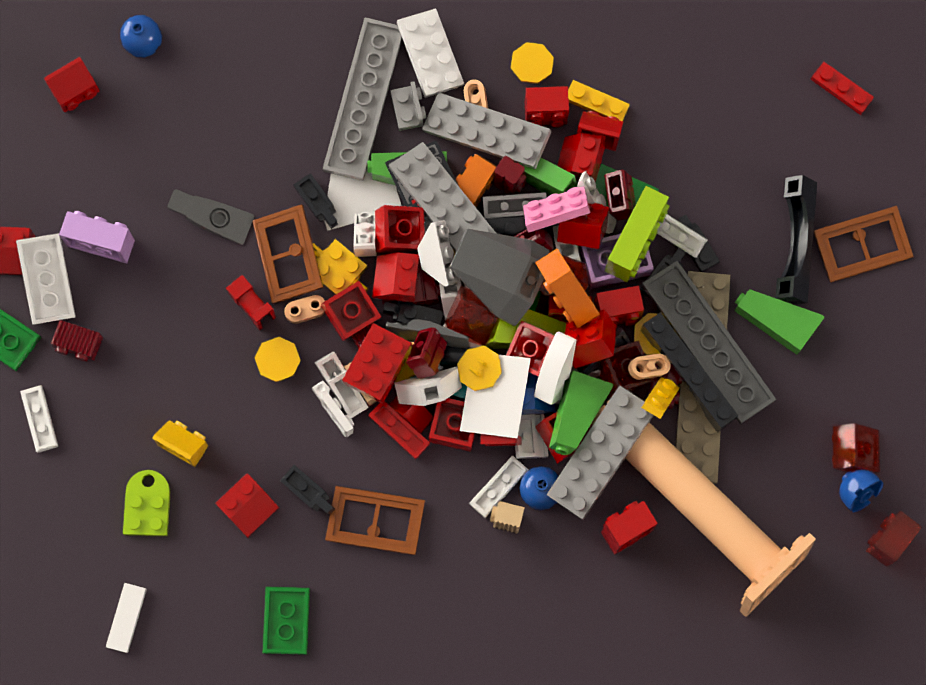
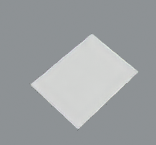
[324,166,402,231]
[460,355,531,438]

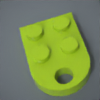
[123,470,170,536]

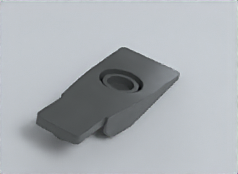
[167,189,254,245]
[385,319,470,349]

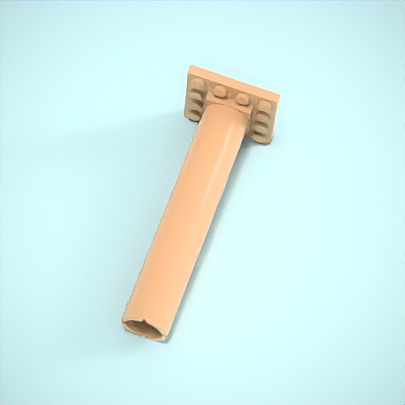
[592,401,816,617]

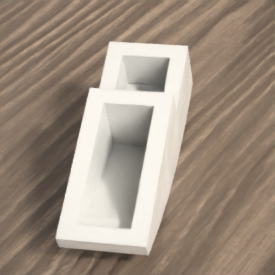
[534,331,577,405]
[315,352,369,418]

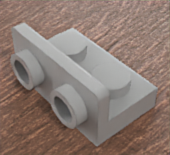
[390,81,426,131]

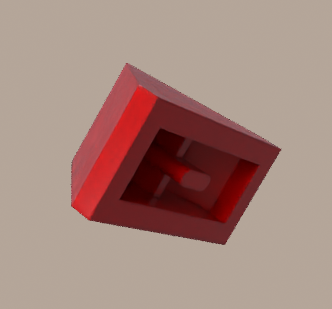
[389,396,434,434]

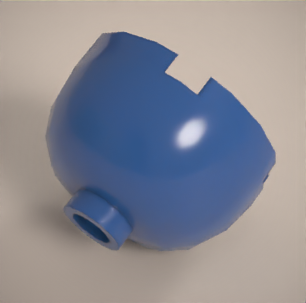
[120,15,162,57]
[519,466,559,510]
[839,469,883,512]

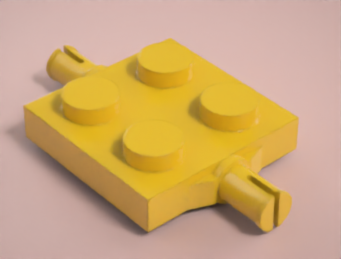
[313,239,368,294]

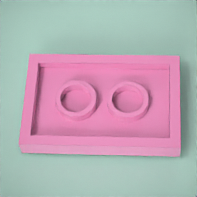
[523,186,590,233]

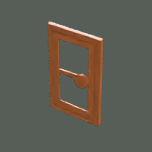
[252,204,323,304]
[813,206,914,283]
[325,486,425,555]

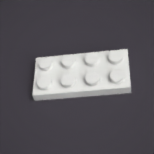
[397,9,464,98]
[16,233,76,325]

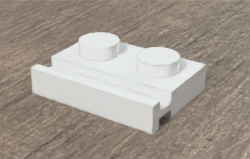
[515,414,549,459]

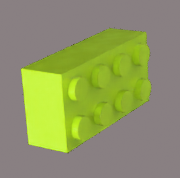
[605,186,670,282]

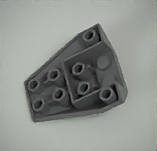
[449,229,549,326]

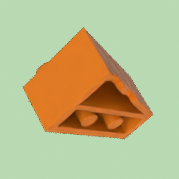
[456,154,497,207]
[535,248,600,328]

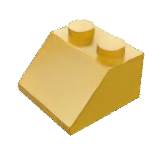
[152,420,209,467]

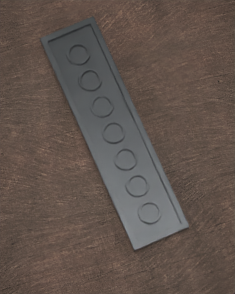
[642,261,777,424]

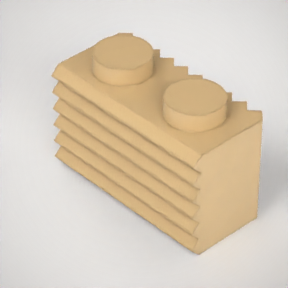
[490,501,525,534]

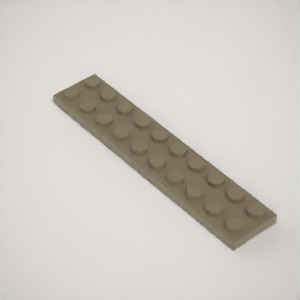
[676,271,730,484]

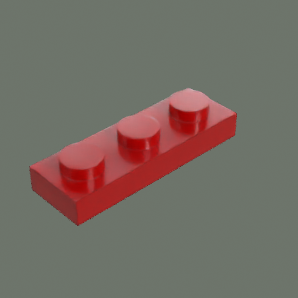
[811,62,874,115]
[368,401,430,460]

